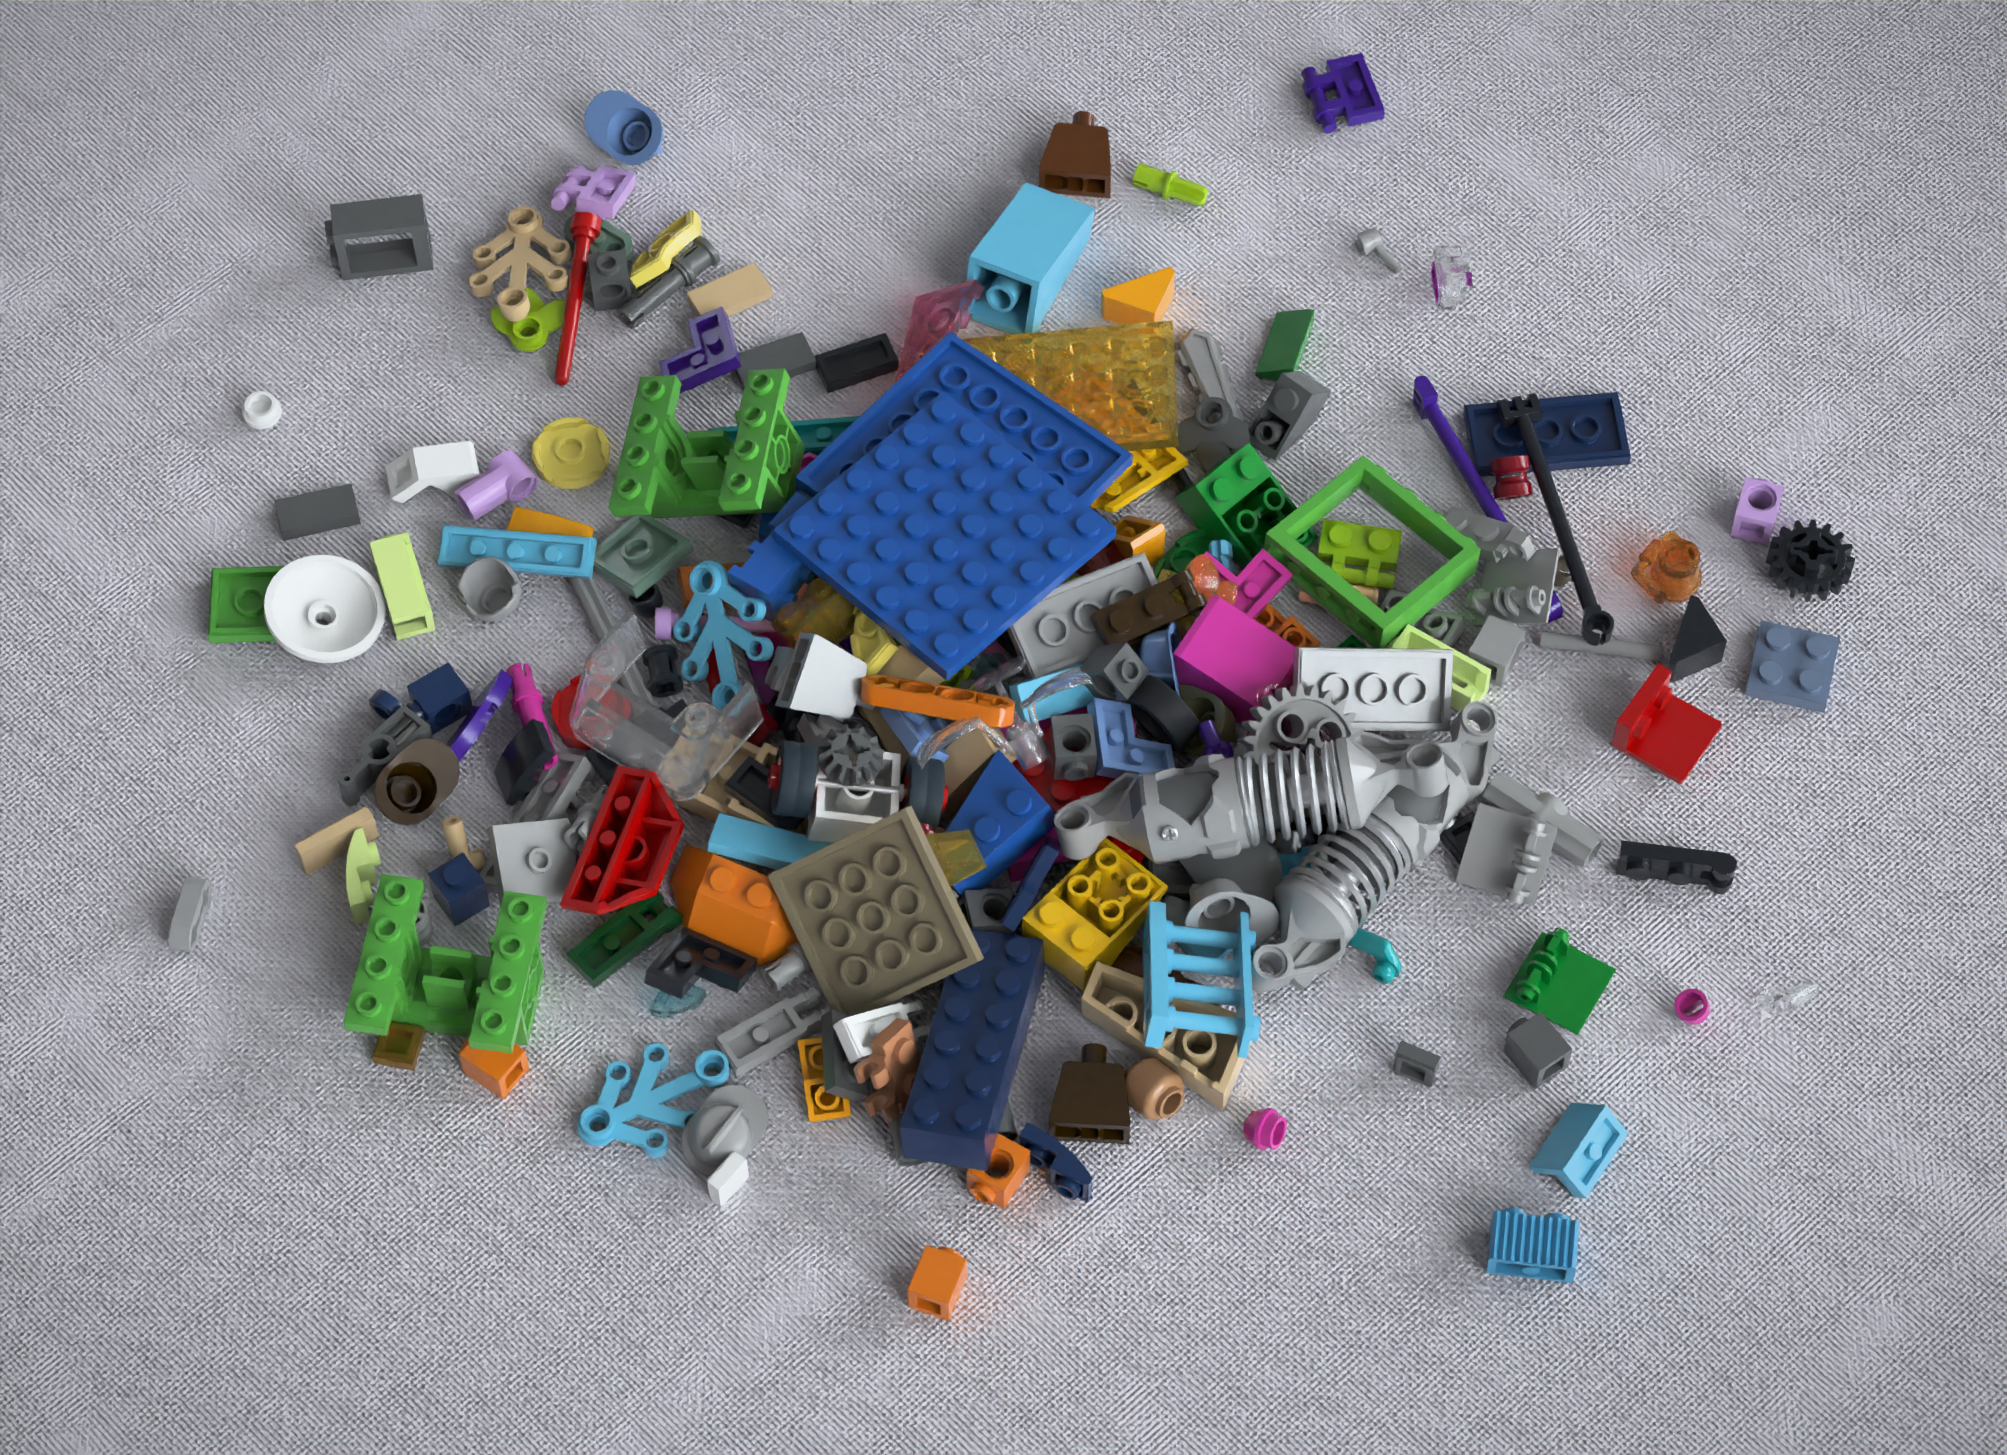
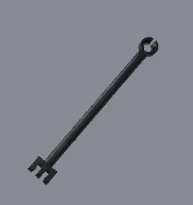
[1497,393,1614,646]

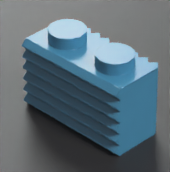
[1486,1208,1580,1283]

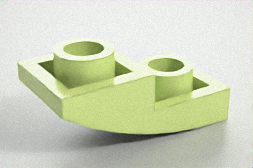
[346,828,382,925]

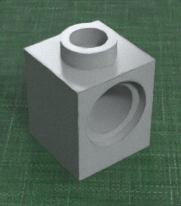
[1468,614,1526,688]

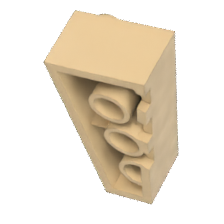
[1081,961,1252,1111]

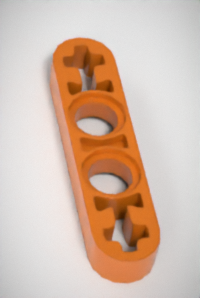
[860,674,1015,727]

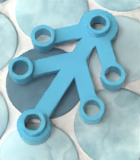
[674,560,774,714]
[577,1043,730,1158]

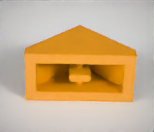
[1101,266,1175,335]
[1104,515,1165,567]

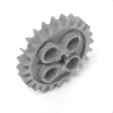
[1237,684,1364,818]

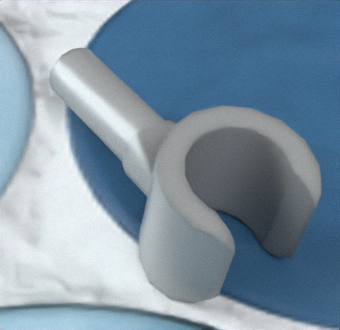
[1355,229,1402,274]

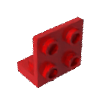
[1611,663,1722,784]

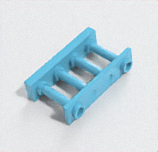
[1142,901,1260,1058]

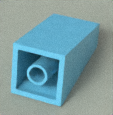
[961,183,1095,342]

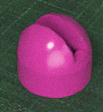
[1674,989,1710,1025]

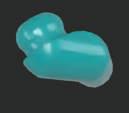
[1351,928,1401,984]

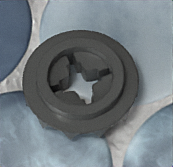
[817,724,884,786]

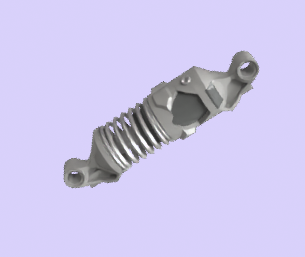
[1251,701,1502,993]
[1054,730,1448,864]

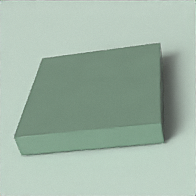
[593,515,694,599]

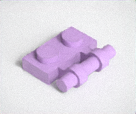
[551,165,636,219]

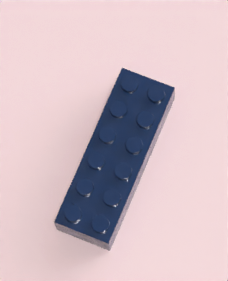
[900,928,1045,1171]

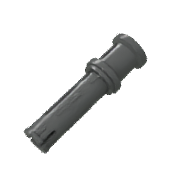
[616,236,720,329]

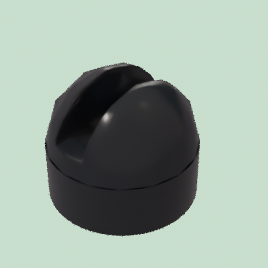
[629,584,663,618]

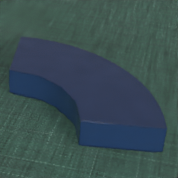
[1001,835,1061,931]

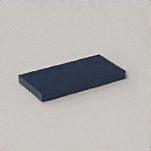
[1463,392,1631,477]

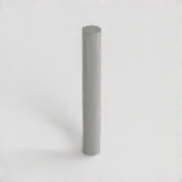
[1540,631,1662,661]

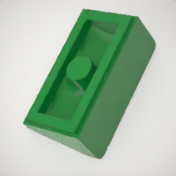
[1255,309,1315,381]

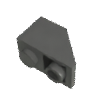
[1249,371,1331,460]

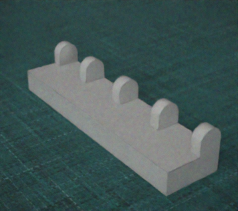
[479,752,598,893]

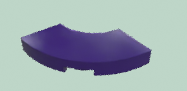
[446,669,513,762]

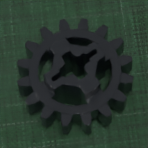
[1766,519,1855,602]

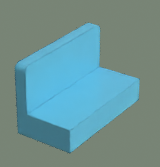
[1529,1103,1629,1198]

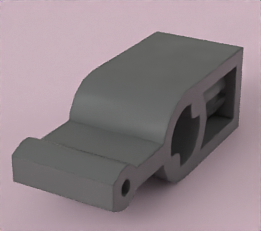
[338,704,433,807]

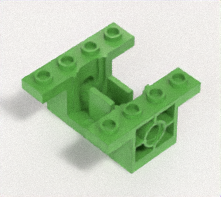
[608,368,805,518]
[343,874,547,1054]

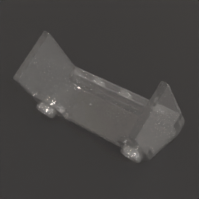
[569,610,764,801]

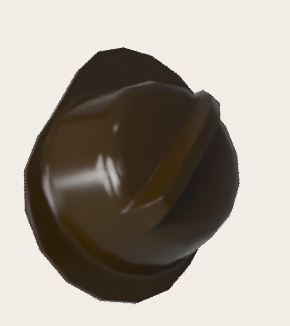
[374,738,460,826]

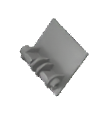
[1467,549,1560,627]
[1455,803,1559,906]

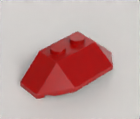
[560,765,685,915]

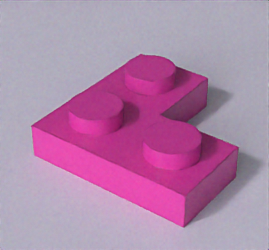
[1190,549,1293,619]

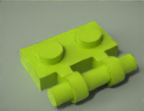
[1317,519,1402,590]

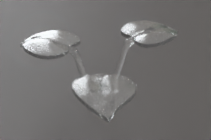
[917,655,1093,770]

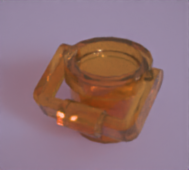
[1631,531,1702,604]

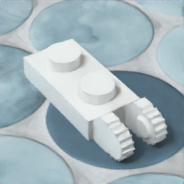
[833,1000,932,1064]

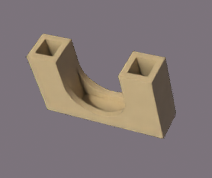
[859,644,1017,820]

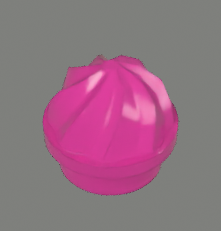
[1243,1108,1287,1150]

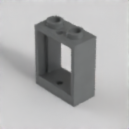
[324,194,434,281]

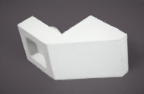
[385,441,480,504]

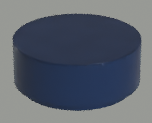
[369,689,403,721]

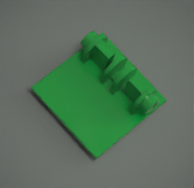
[1503,928,1616,1035]

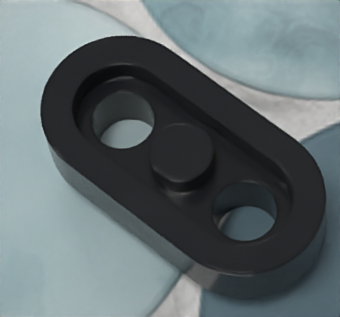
[1269,815,1328,854]

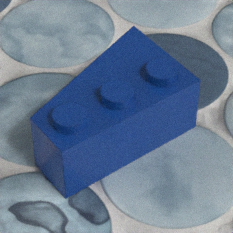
[933,749,1055,896]

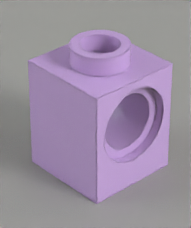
[1730,476,1785,546]

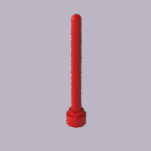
[554,212,602,386]

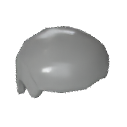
[458,556,522,622]

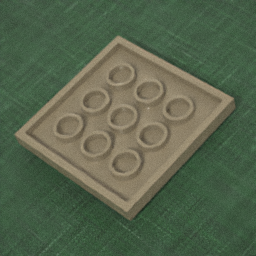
[768,806,984,1016]

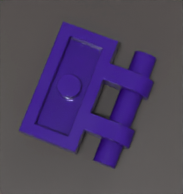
[1301,53,1385,134]

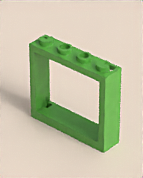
[1263,456,1481,648]

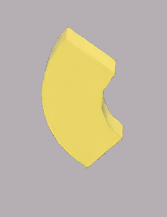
[630,209,701,288]
[850,606,899,675]

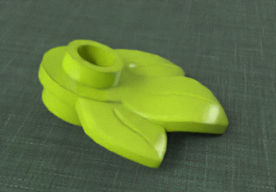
[491,287,566,352]

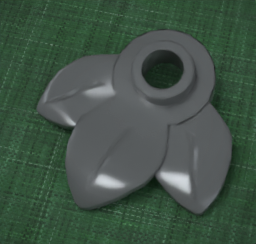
[1172,397,1250,471]

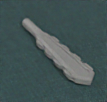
[1177,328,1245,452]

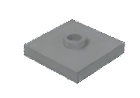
[487,818,577,908]

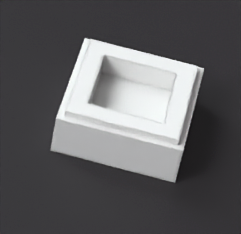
[707,1151,749,1208]

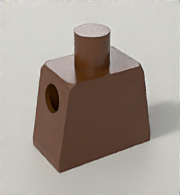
[1039,111,1111,199]

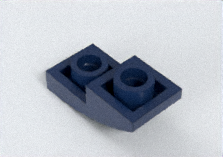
[1019,1122,1092,1203]

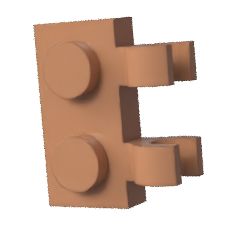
[854,1018,921,1123]

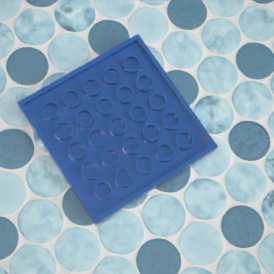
[795,332,1133,506]
[773,392,1116,681]

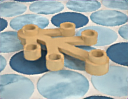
[469,206,572,322]

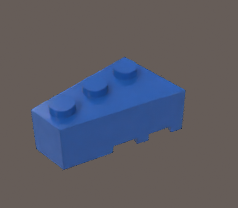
[727,492,816,625]

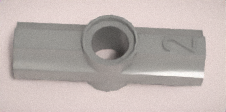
[1481,772,1604,868]

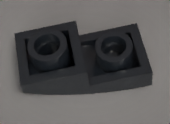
[494,719,556,806]

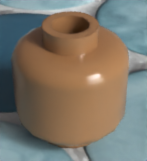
[1124,1057,1184,1121]

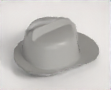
[1184,878,1280,945]
[681,1085,768,1176]

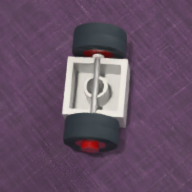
[767,741,948,842]

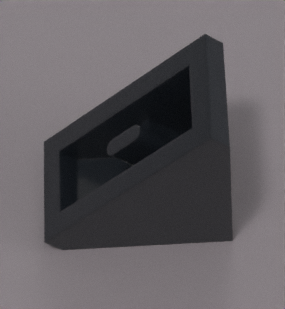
[1668,595,1727,683]

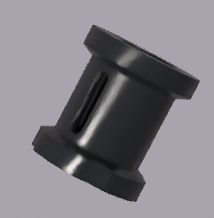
[642,644,684,698]

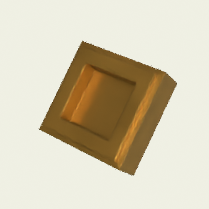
[372,1021,426,1071]

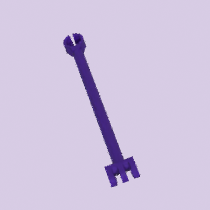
[1413,376,1564,623]

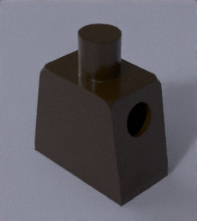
[1049,1043,1130,1144]

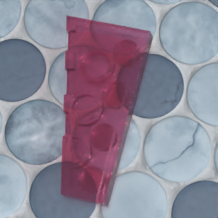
[894,279,984,384]

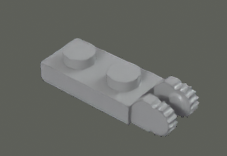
[714,988,831,1077]

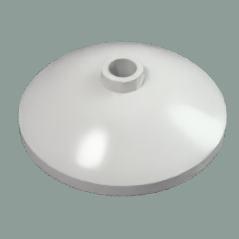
[264,555,386,663]

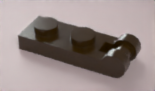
[1090,569,1208,645]

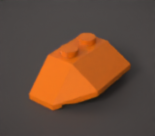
[670,845,799,966]

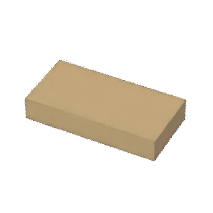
[687,262,773,317]
[294,806,379,875]

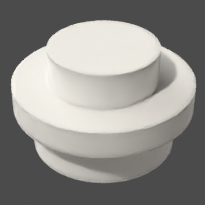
[242,391,282,429]

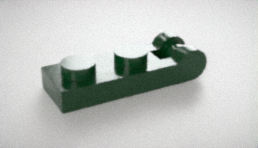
[566,891,683,988]

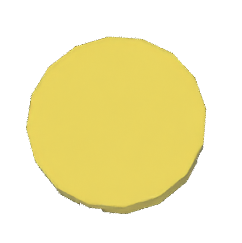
[532,417,610,489]

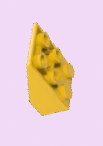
[1022,838,1168,991]

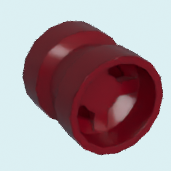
[1490,455,1533,500]

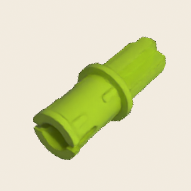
[1132,163,1208,207]

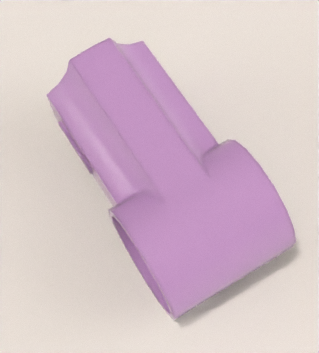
[454,450,538,521]

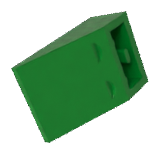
[1175,443,1319,568]

